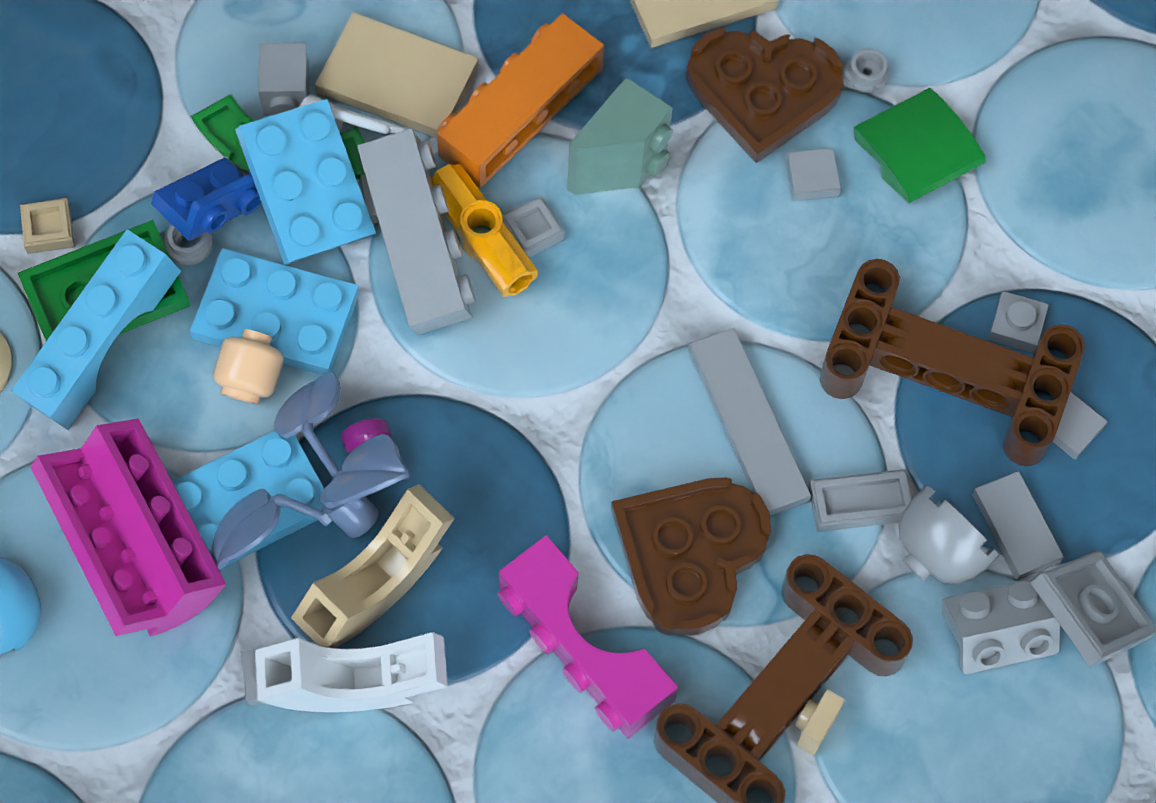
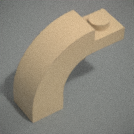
[291,484,455,649]

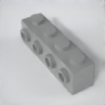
[357,128,476,335]

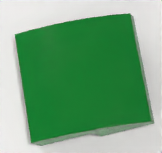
[854,87,986,203]

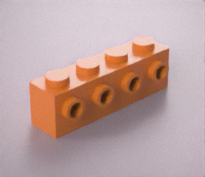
[437,13,604,189]

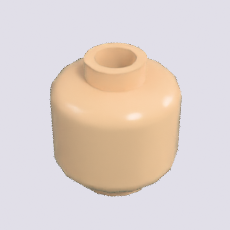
[213,329,284,405]

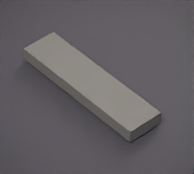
[689,328,811,516]

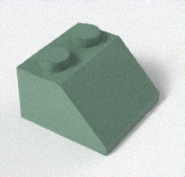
[567,78,673,195]

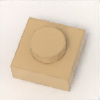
[795,689,845,756]

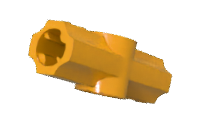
[432,163,538,297]

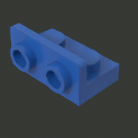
[151,157,262,241]

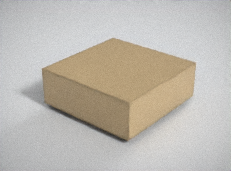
[20,198,75,254]

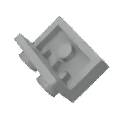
[942,578,1060,674]

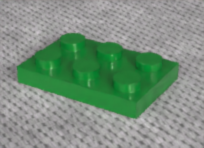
[17,220,190,342]

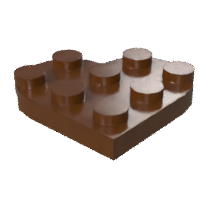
[686,27,844,163]
[611,477,771,636]

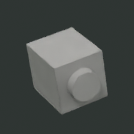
[258,43,310,115]

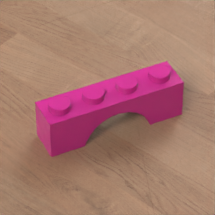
[497,535,678,739]

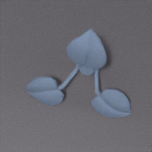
[212,371,410,571]

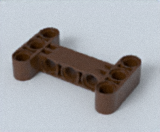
[819,259,1085,467]
[654,554,913,803]

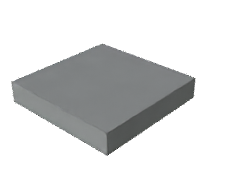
[1031,550,1156,667]

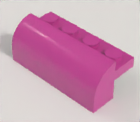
[30,418,226,637]

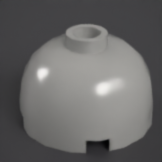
[899,485,999,584]

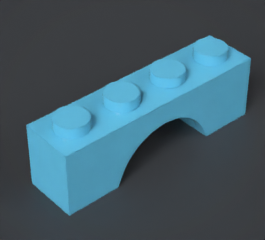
[11,230,181,430]

